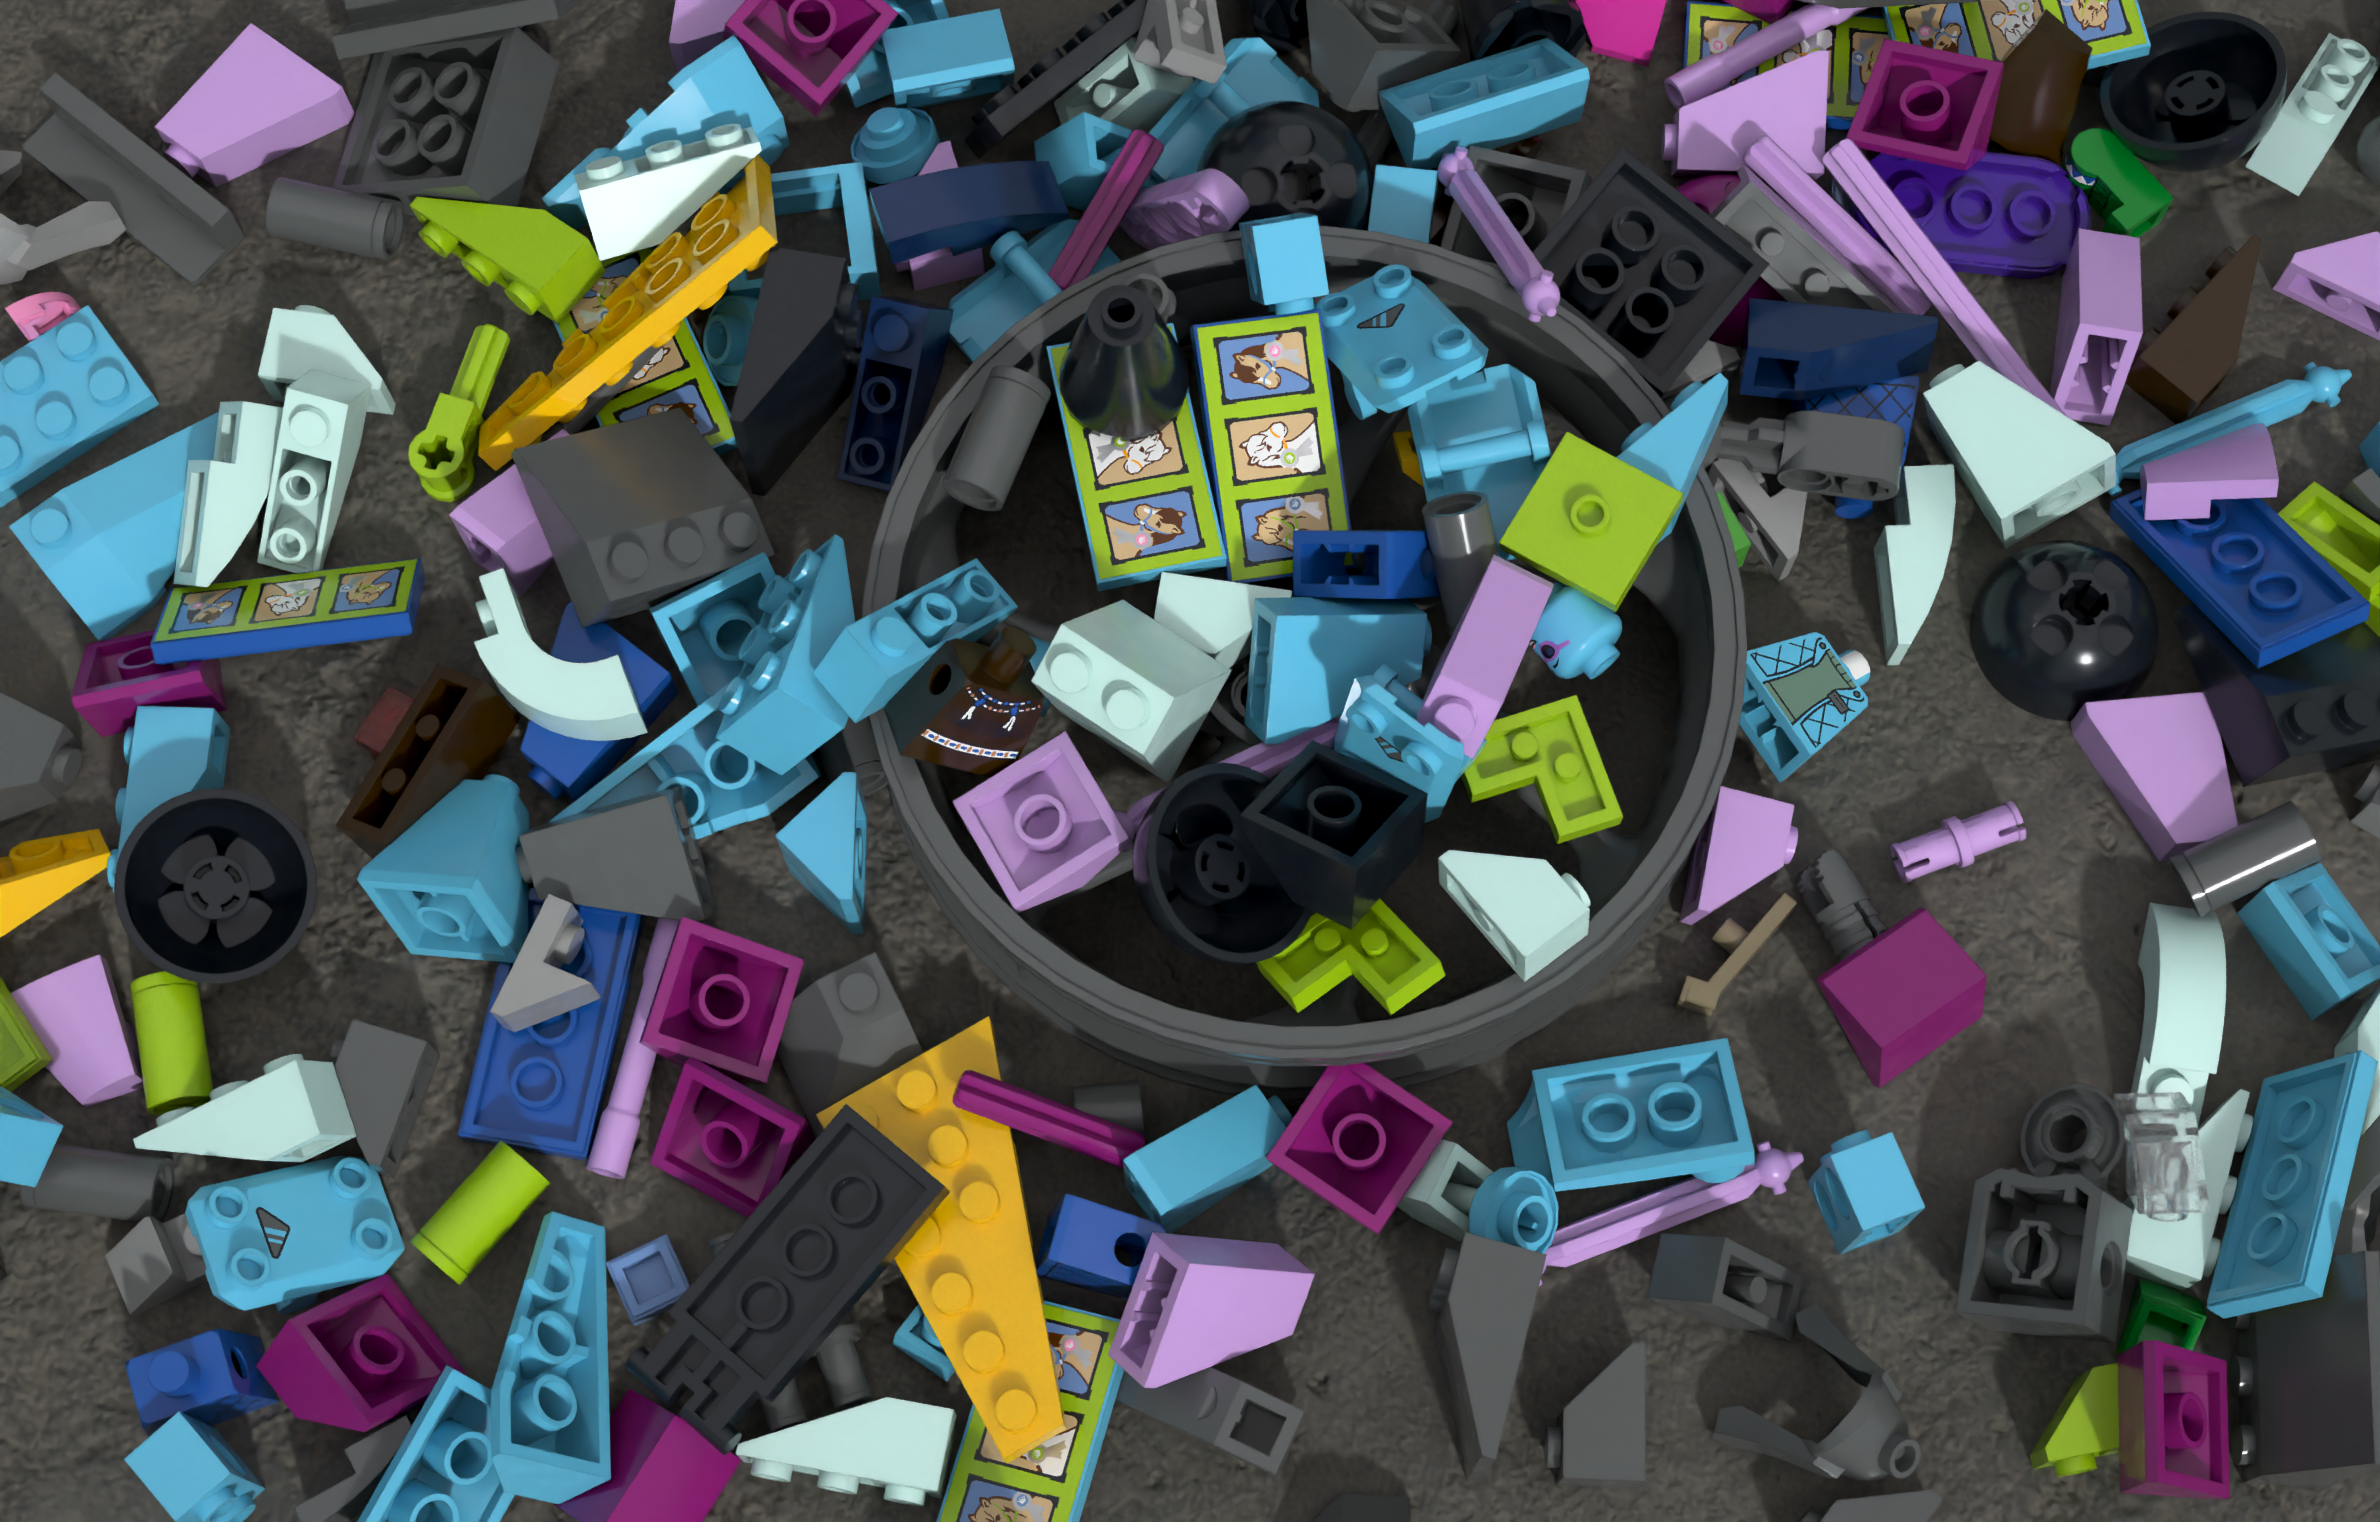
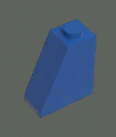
[520,601,678,802]

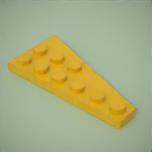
[478,155,778,471]
[816,1016,1067,1464]

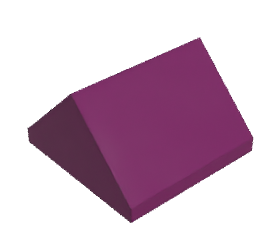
[1846,38,2004,171]
[71,629,227,737]
[1816,907,1987,1088]
[639,917,805,1085]
[650,1057,816,1218]
[1266,1063,1453,1235]
[2118,1340,2230,1500]
[553,1388,742,1522]

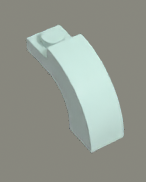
[474,568,648,741]
[2127,903,2226,1128]

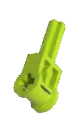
[408,324,510,502]

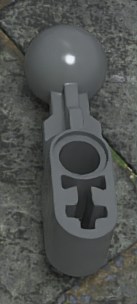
[1662,394,1905,501]

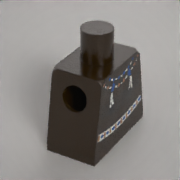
[884,626,1045,777]

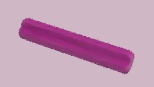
[1048,129,1164,291]
[953,1070,1145,1169]

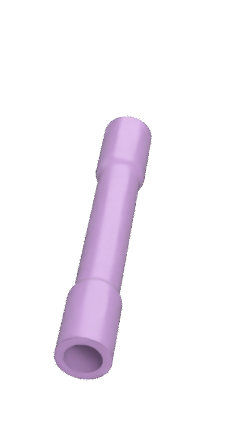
[1664,3,1870,110]
[586,918,679,1179]

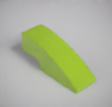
[2278,481,2380,637]

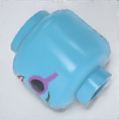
[1528,581,1622,679]

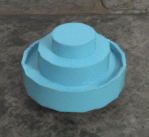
[850,107,941,184]
[703,296,758,386]
[1469,1166,1559,1254]

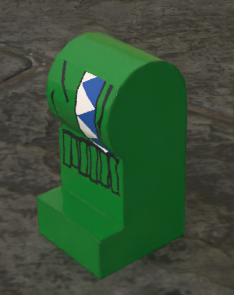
[2061,128,2174,238]

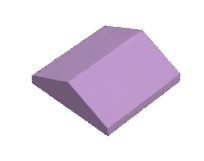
[952,731,1132,913]

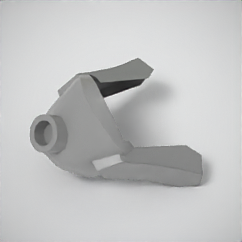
[0,150,127,285]

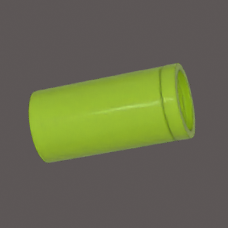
[130,971,213,1116]
[409,1141,551,1285]

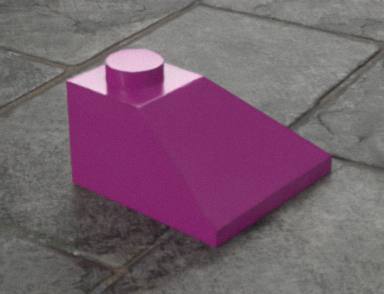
[256,1273,467,1432]

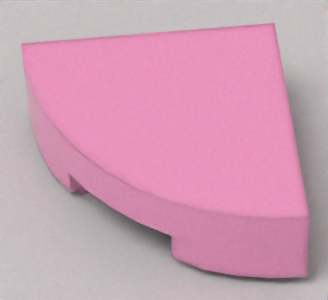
[5,292,82,342]

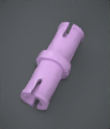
[1889,801,2026,884]

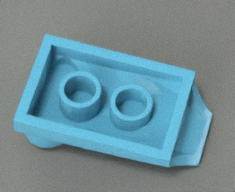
[1507,1038,1755,1192]

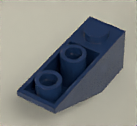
[837,296,954,491]
[1739,298,1938,401]

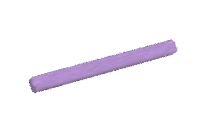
[1822,138,2066,416]

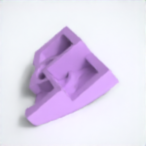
[2140,423,2279,520]
[11,954,144,1108]

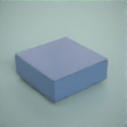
[606,1234,690,1326]

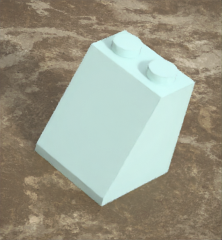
[1923,361,2116,549]
[1031,600,1232,782]

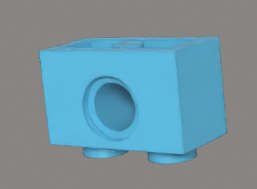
[1239,212,1329,315]
[124,1411,266,1522]

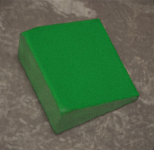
[2117,1278,2207,1353]

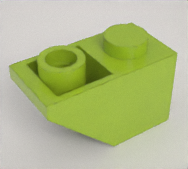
[2030,1363,2119,1477]

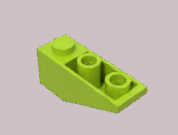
[409,197,606,324]

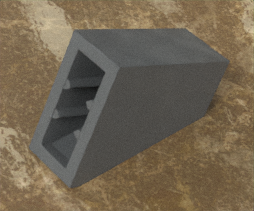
[516,786,718,921]

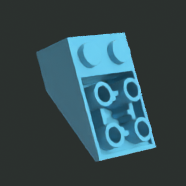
[716,534,856,776]

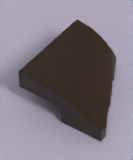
[1989,9,2093,166]

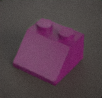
[723,0,898,118]

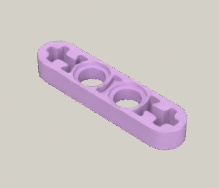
[1120,169,1250,250]

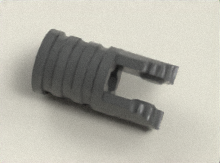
[1795,848,1887,962]

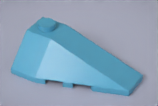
[542,35,790,229]
[9,412,219,641]
[549,674,821,839]
[491,1211,611,1504]

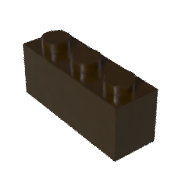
[336,664,520,859]

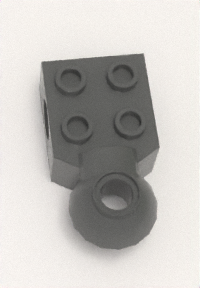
[1955,1083,2133,1343]

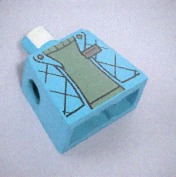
[1739,632,1870,783]

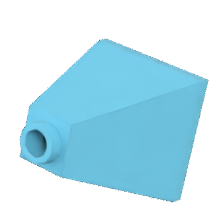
[357,774,529,963]

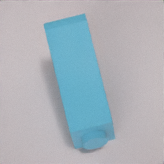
[1244,597,1432,744]
[1123,1085,1293,1234]

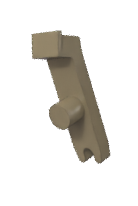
[1674,892,1798,1017]

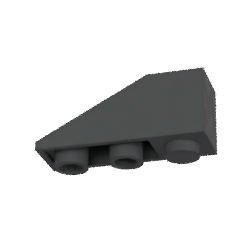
[1115,1367,1306,1478]

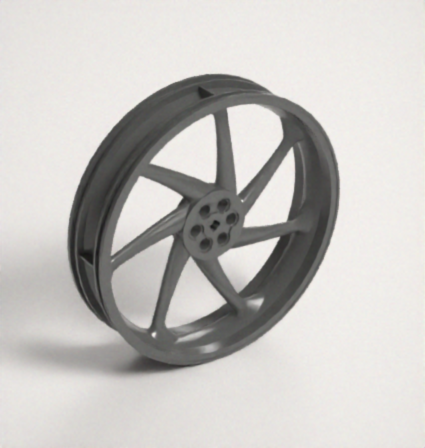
[862,226,1747,1101]

